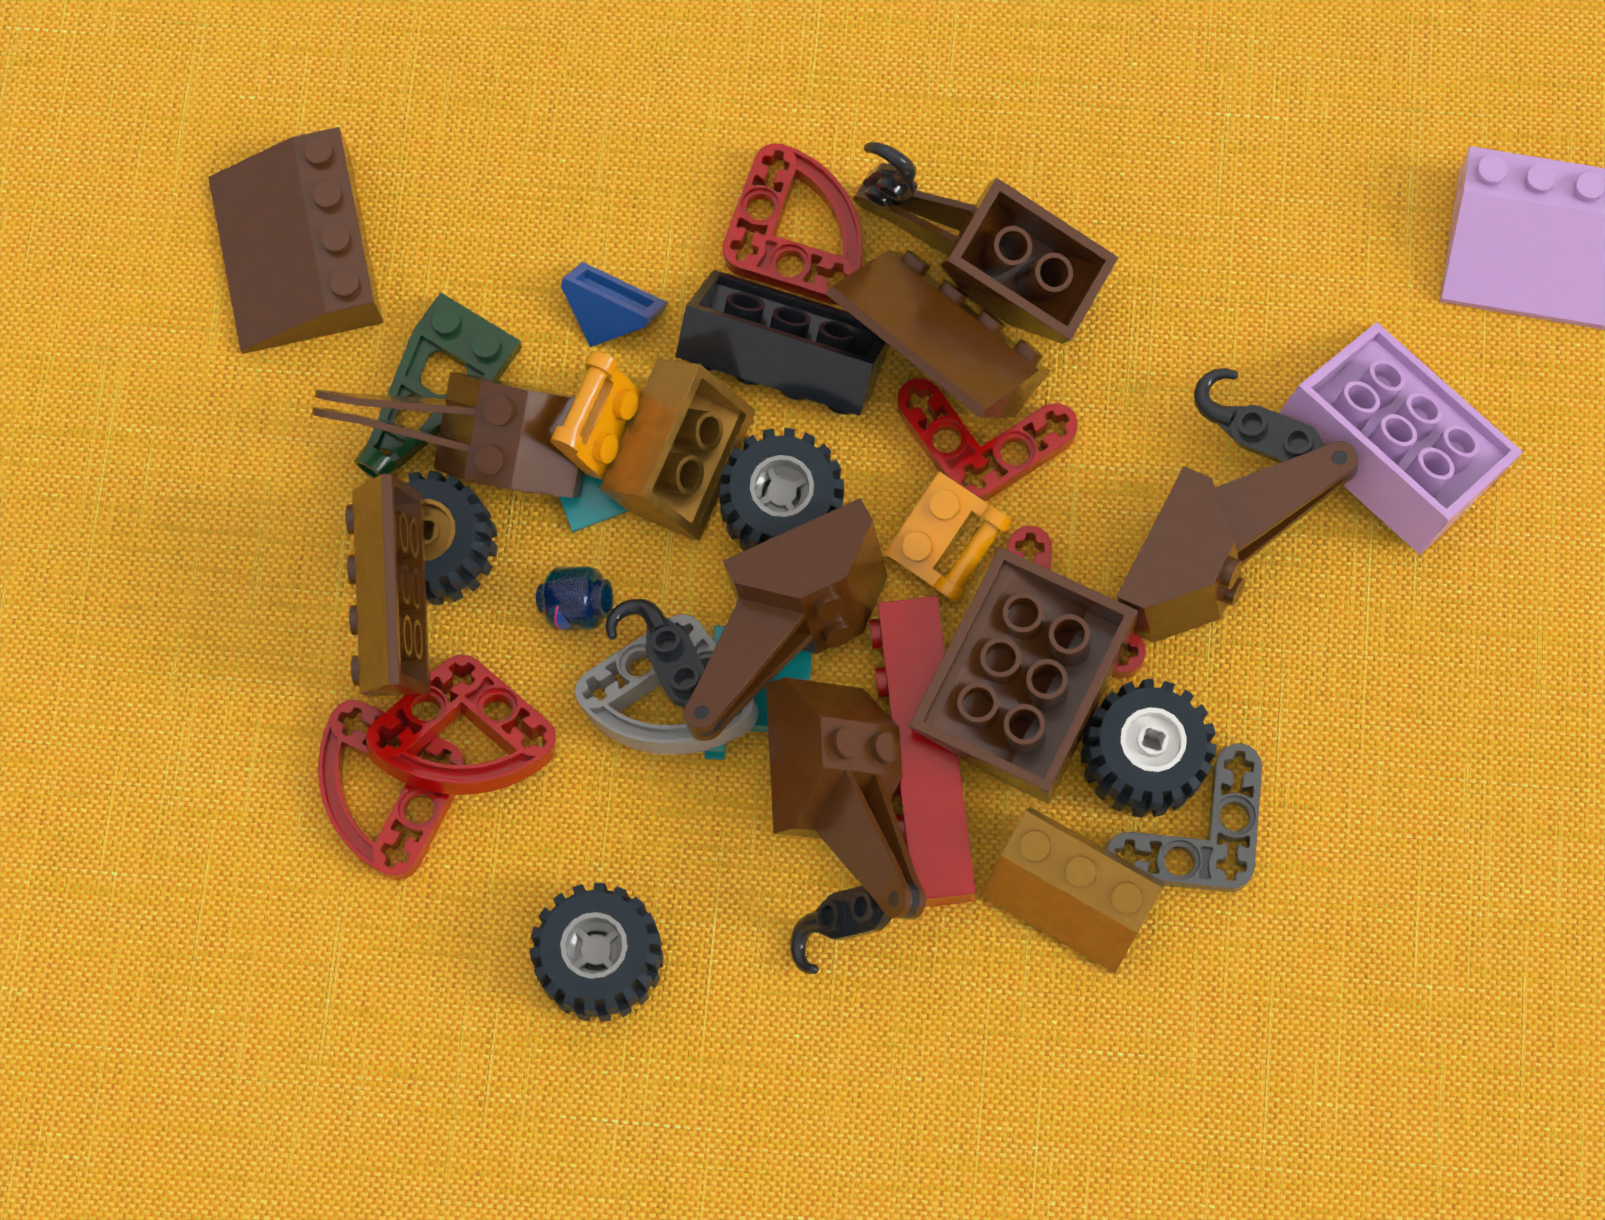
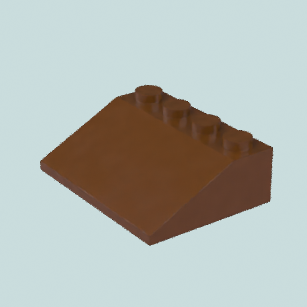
[208,127,384,354]
[826,250,1050,418]
[345,474,430,697]
[909,547,1138,804]

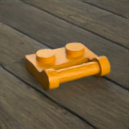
[550,351,642,480]
[884,471,1013,603]

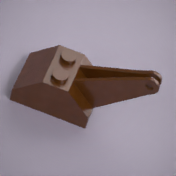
[312,372,585,498]

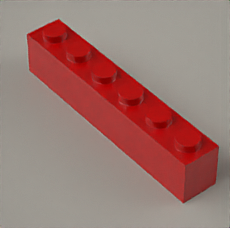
[869,596,976,907]

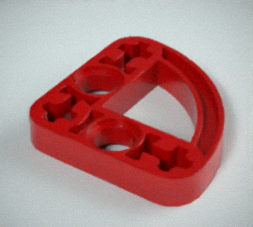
[723,143,863,305]
[366,654,556,795]
[318,700,467,880]

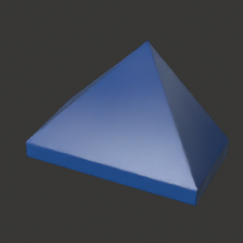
[561,262,667,347]

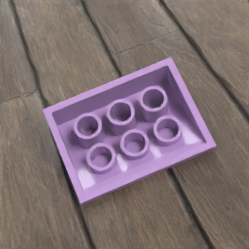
[1440,146,1605,330]
[1279,322,1523,555]

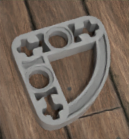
[575,614,759,755]

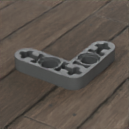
[1106,743,1262,892]

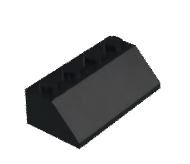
[675,269,890,416]

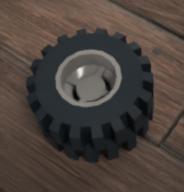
[719,428,844,551]
[530,883,664,1022]

